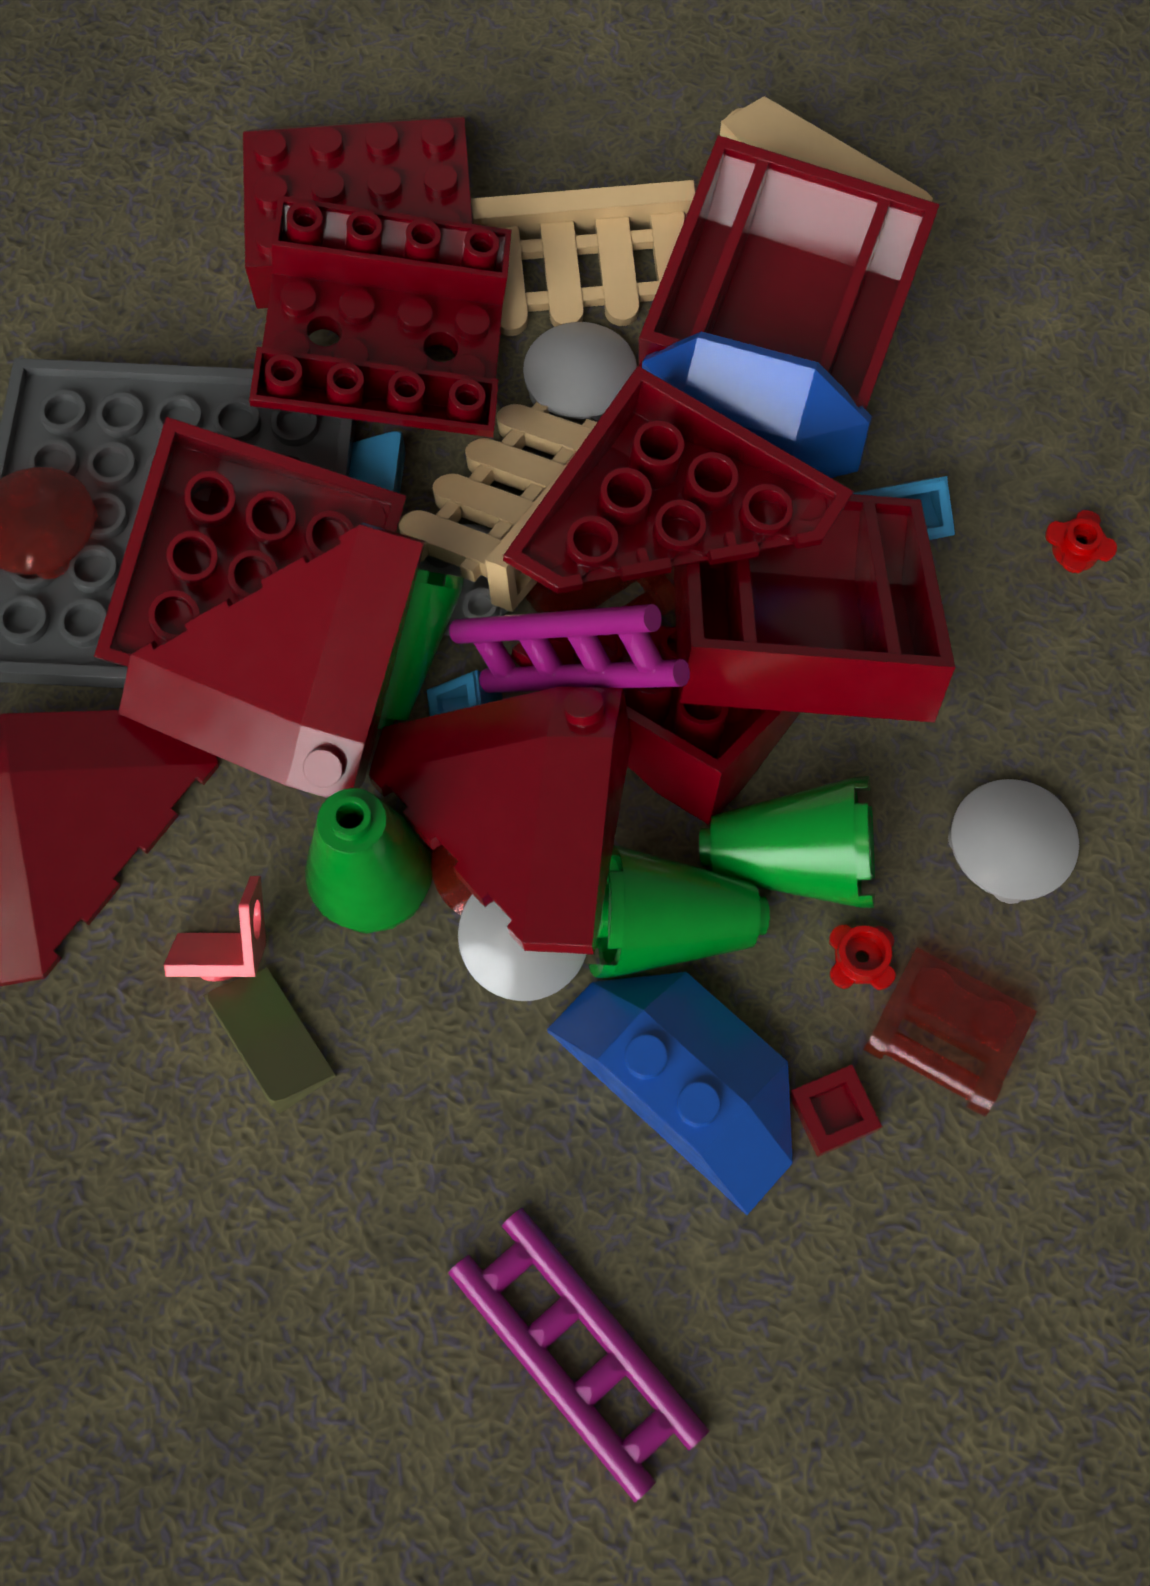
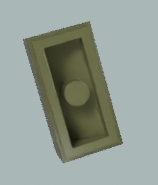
[203,967,336,1114]

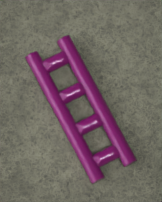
[449,604,690,693]
[448,1208,710,1503]

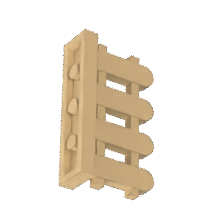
[471,180,695,336]
[399,402,597,612]

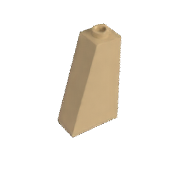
[720,96,933,202]

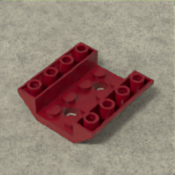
[249,196,512,438]

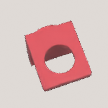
[164,876,266,982]

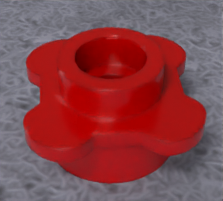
[1045,510,1117,573]
[829,925,896,990]

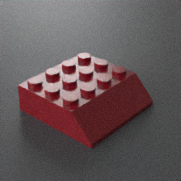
[243,115,473,309]
[639,135,940,411]
[674,494,955,723]

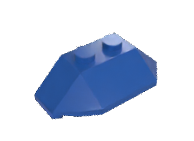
[642,331,872,478]
[547,972,793,1215]

